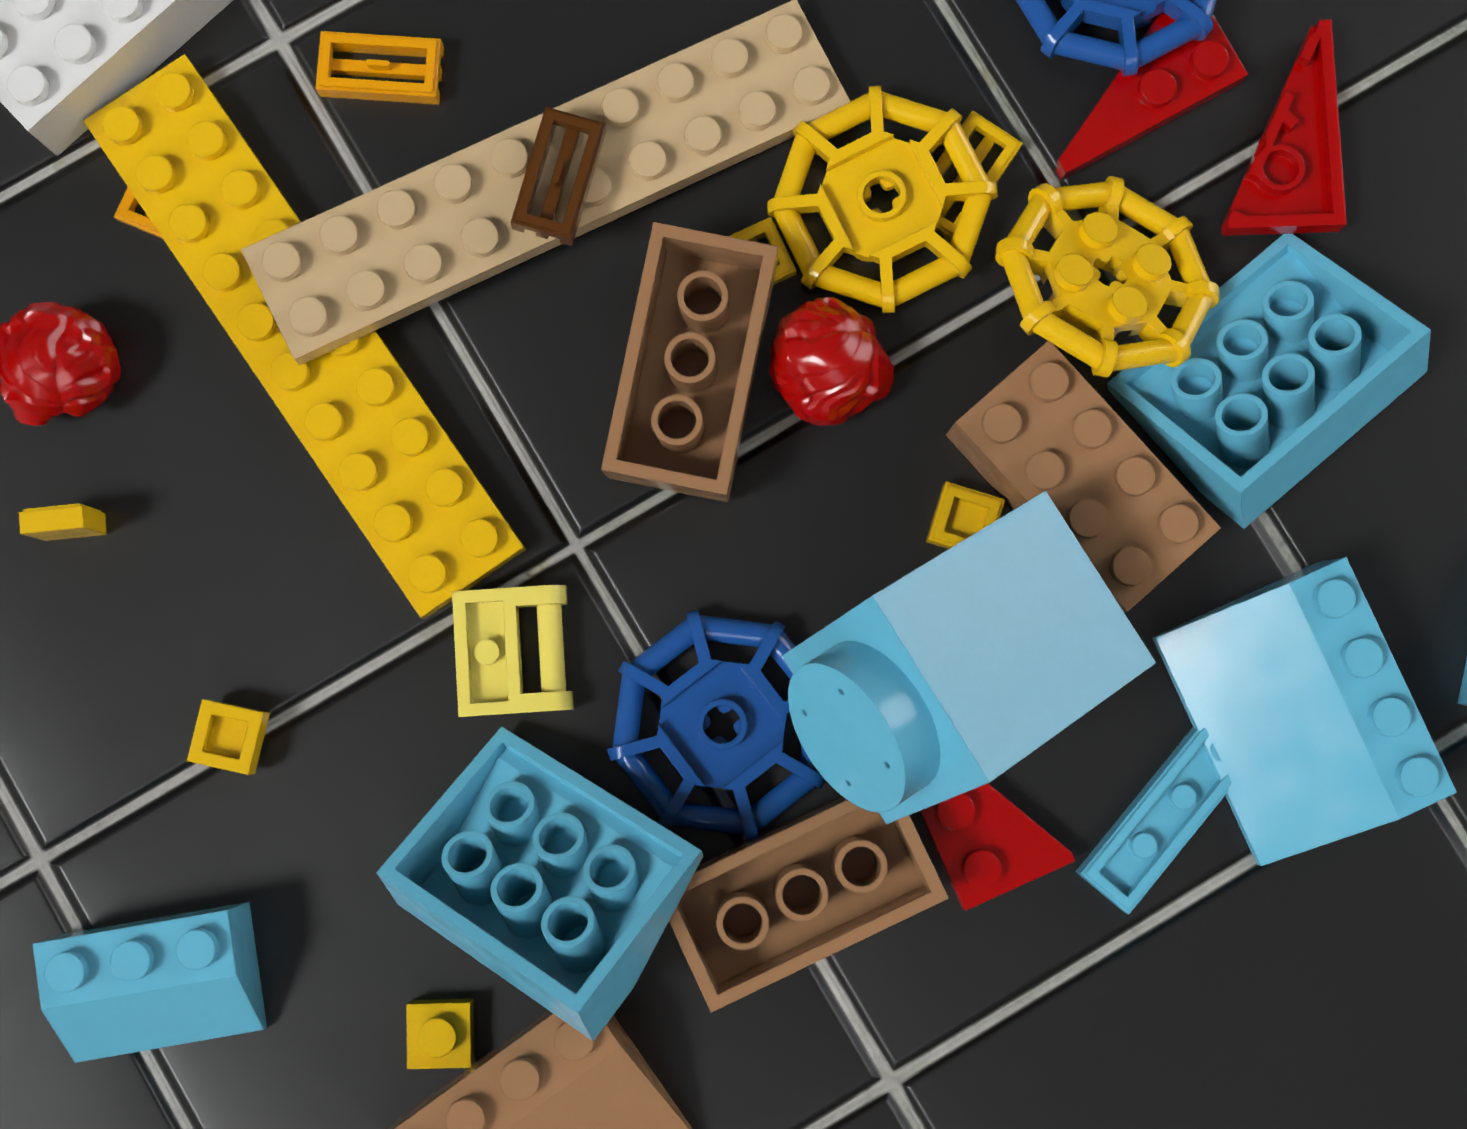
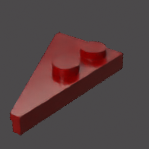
[1055,0,1248,181]
[1221,19,1347,236]
[919,783,1075,911]

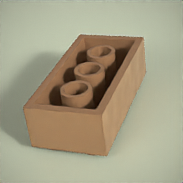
[601,222,778,503]
[946,341,1221,613]
[669,796,949,1013]

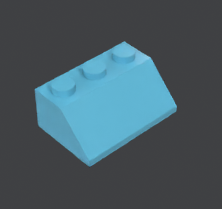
[32,902,267,1063]

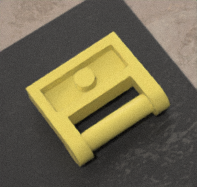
[452,585,574,717]

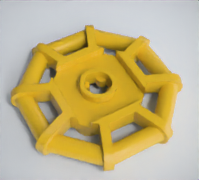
[767,86,998,313]
[995,176,1220,378]

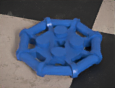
[1016,0,1217,77]
[607,610,826,841]

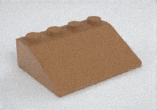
[385,1010,692,1129]

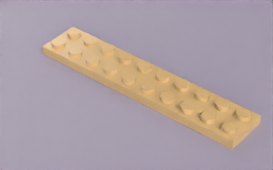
[241,0,850,365]

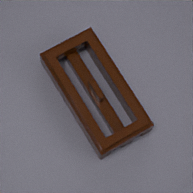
[511,106,606,246]

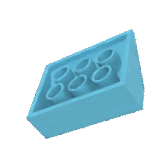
[1107,234,1431,529]
[1152,557,1457,866]
[376,727,703,1041]

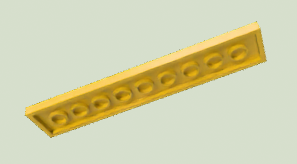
[83,54,526,619]

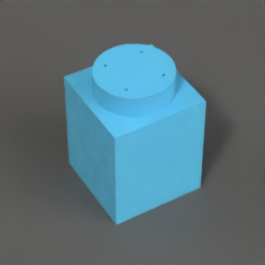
[782,491,1156,824]

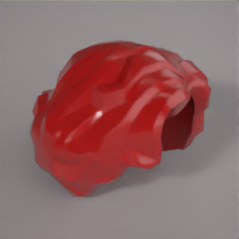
[769,297,894,426]
[0,302,121,426]

